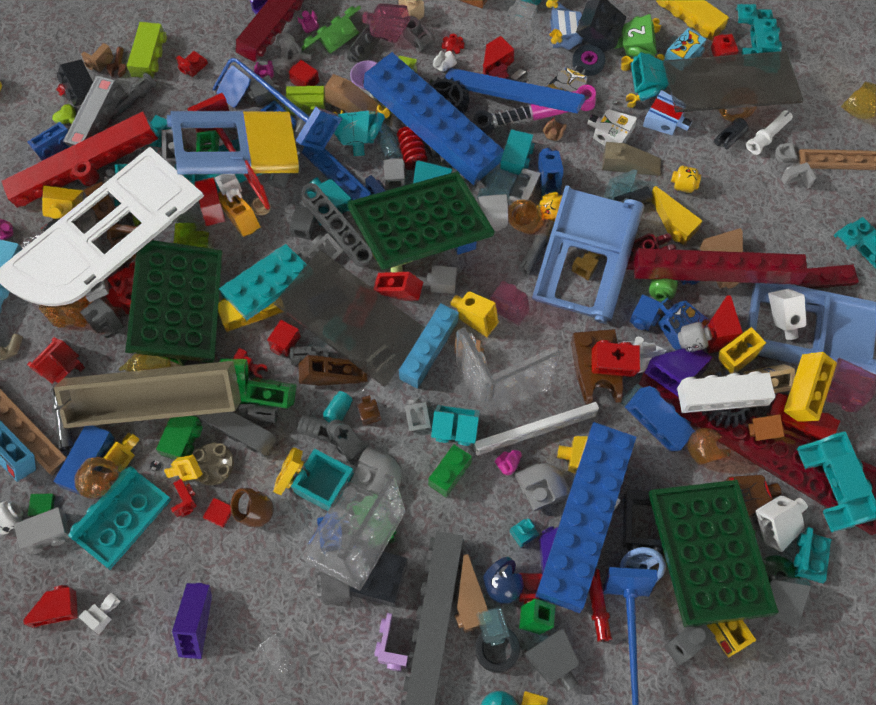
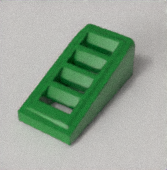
[196,130,219,152]

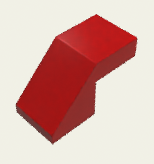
[194,177,226,226]

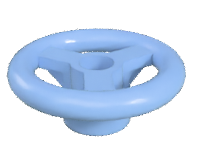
[620,547,666,582]

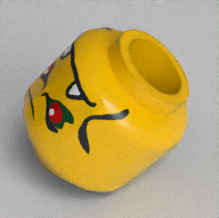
[671,165,701,193]
[539,192,562,222]

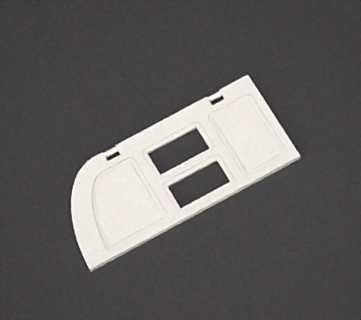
[0,147,204,306]

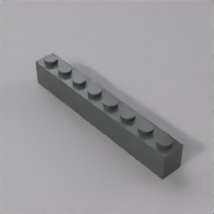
[400,531,463,705]

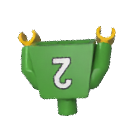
[614,14,665,61]

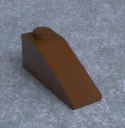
[298,355,368,386]

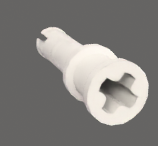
[746,110,793,155]

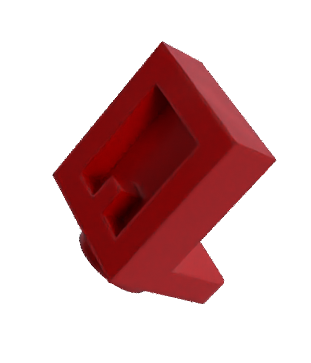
[176,51,208,77]
[519,573,543,604]

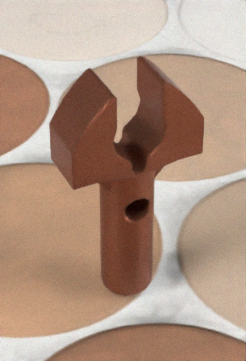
[106,47,127,78]

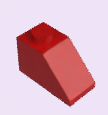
[373,272,424,301]
[23,585,78,628]

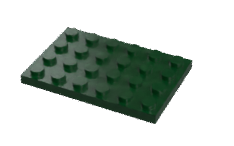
[348,171,495,270]
[125,240,222,363]
[649,480,779,628]

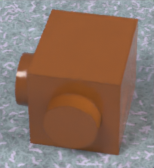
[748,414,784,441]

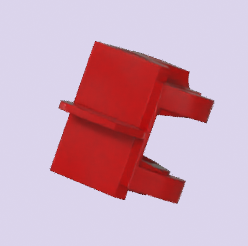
[105,261,135,315]
[27,337,85,384]

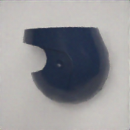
[483,556,524,604]

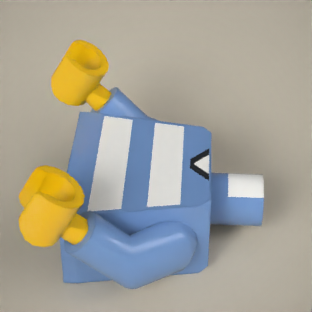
[546,0,583,50]

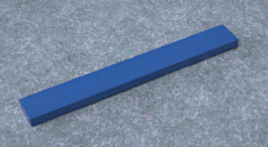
[445,68,586,114]
[260,100,373,200]

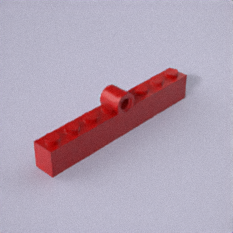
[1,111,158,208]

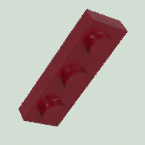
[795,264,859,289]

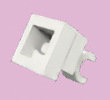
[215,174,242,202]
[79,593,121,634]

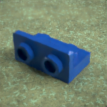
[27,122,69,161]

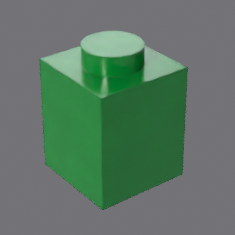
[519,599,555,635]

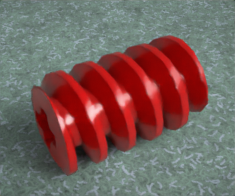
[397,127,428,170]

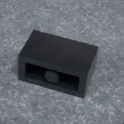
[57,59,93,107]

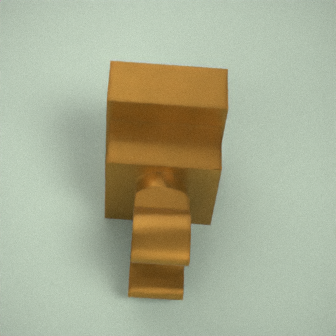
[571,251,601,281]

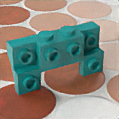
[736,4,782,74]
[834,217,876,269]
[797,431,876,533]

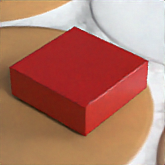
[203,498,232,528]

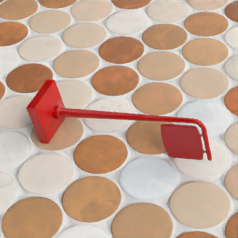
[187,93,270,210]

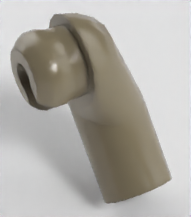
[0,334,23,360]

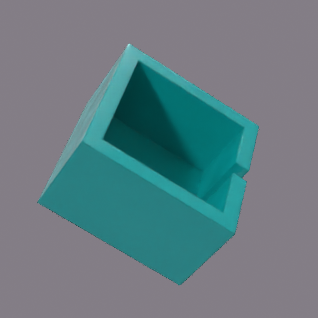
[431,405,480,446]
[291,448,354,514]

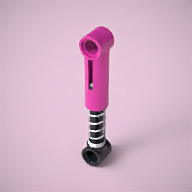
[473,85,596,135]

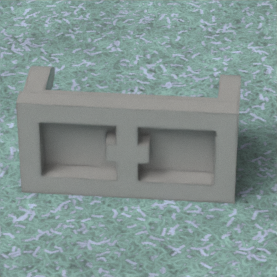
[507,168,541,213]

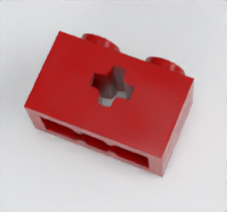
[592,340,640,377]

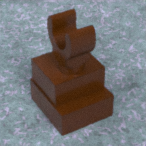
[357,395,382,426]

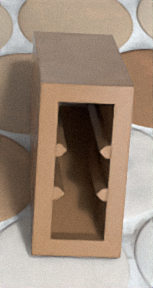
[700,228,743,289]

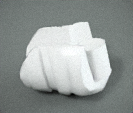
[433,50,457,72]

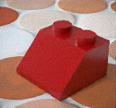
[707,295,743,353]

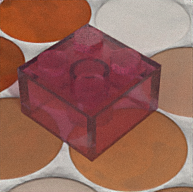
[825,358,876,413]

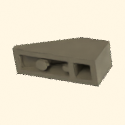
[602,142,661,176]

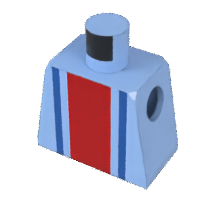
[643,90,692,135]

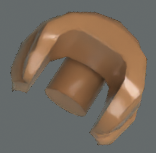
[543,117,567,141]

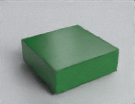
[28,494,55,517]

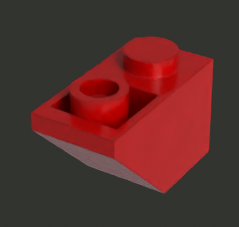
[483,36,515,75]

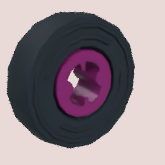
[572,45,606,76]

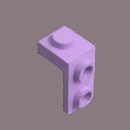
[375,613,408,671]

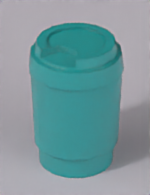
[323,391,353,423]

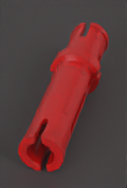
[589,569,612,642]

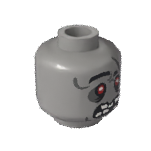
[678,322,712,352]

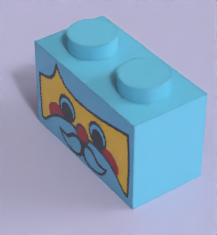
[664,28,706,73]

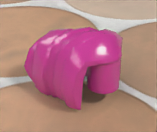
[298,10,319,33]
[253,60,274,79]
[0,219,13,240]
[495,450,522,476]

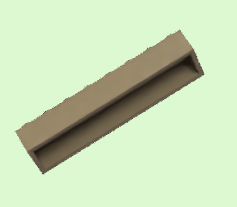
[54,361,241,428]

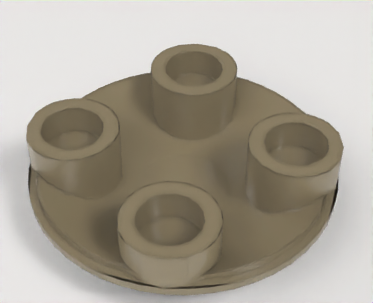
[192,443,234,485]

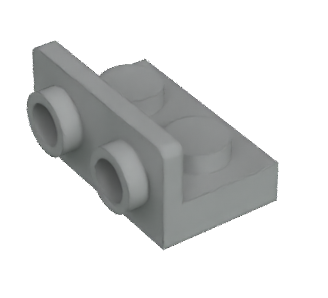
[297,233,344,278]

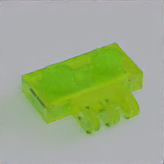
[173,223,209,248]

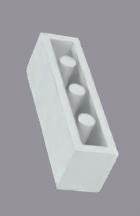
[677,371,775,413]

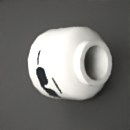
[0,501,23,535]

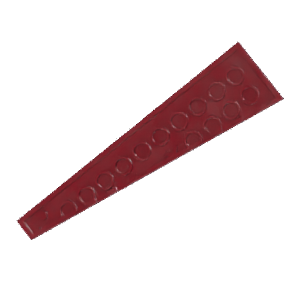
[636,371,876,536]

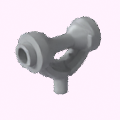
[273,33,311,75]

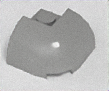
[477,194,508,231]
[350,447,402,504]
[514,463,570,512]

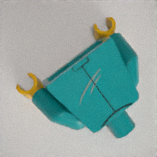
[621,52,676,108]
[333,105,390,156]

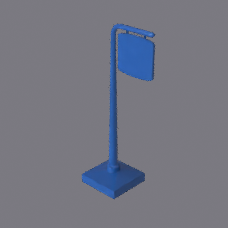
[213,58,343,151]
[603,567,658,705]

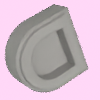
[775,143,798,163]

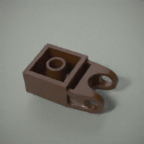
[571,329,623,405]

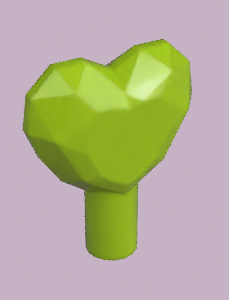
[52,104,76,124]

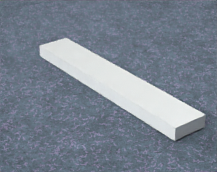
[473,402,599,456]

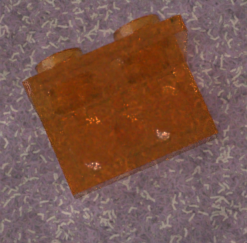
[39,295,93,328]

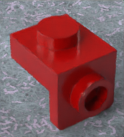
[171,479,197,517]

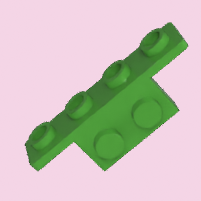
[301,5,361,54]

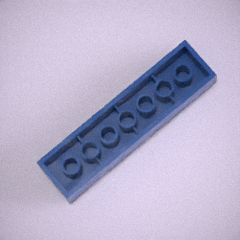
[364,52,504,185]
[535,422,636,613]

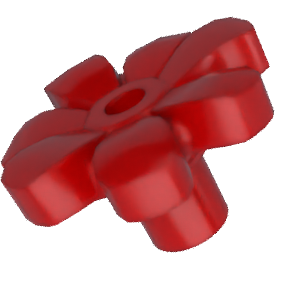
[441,33,465,54]

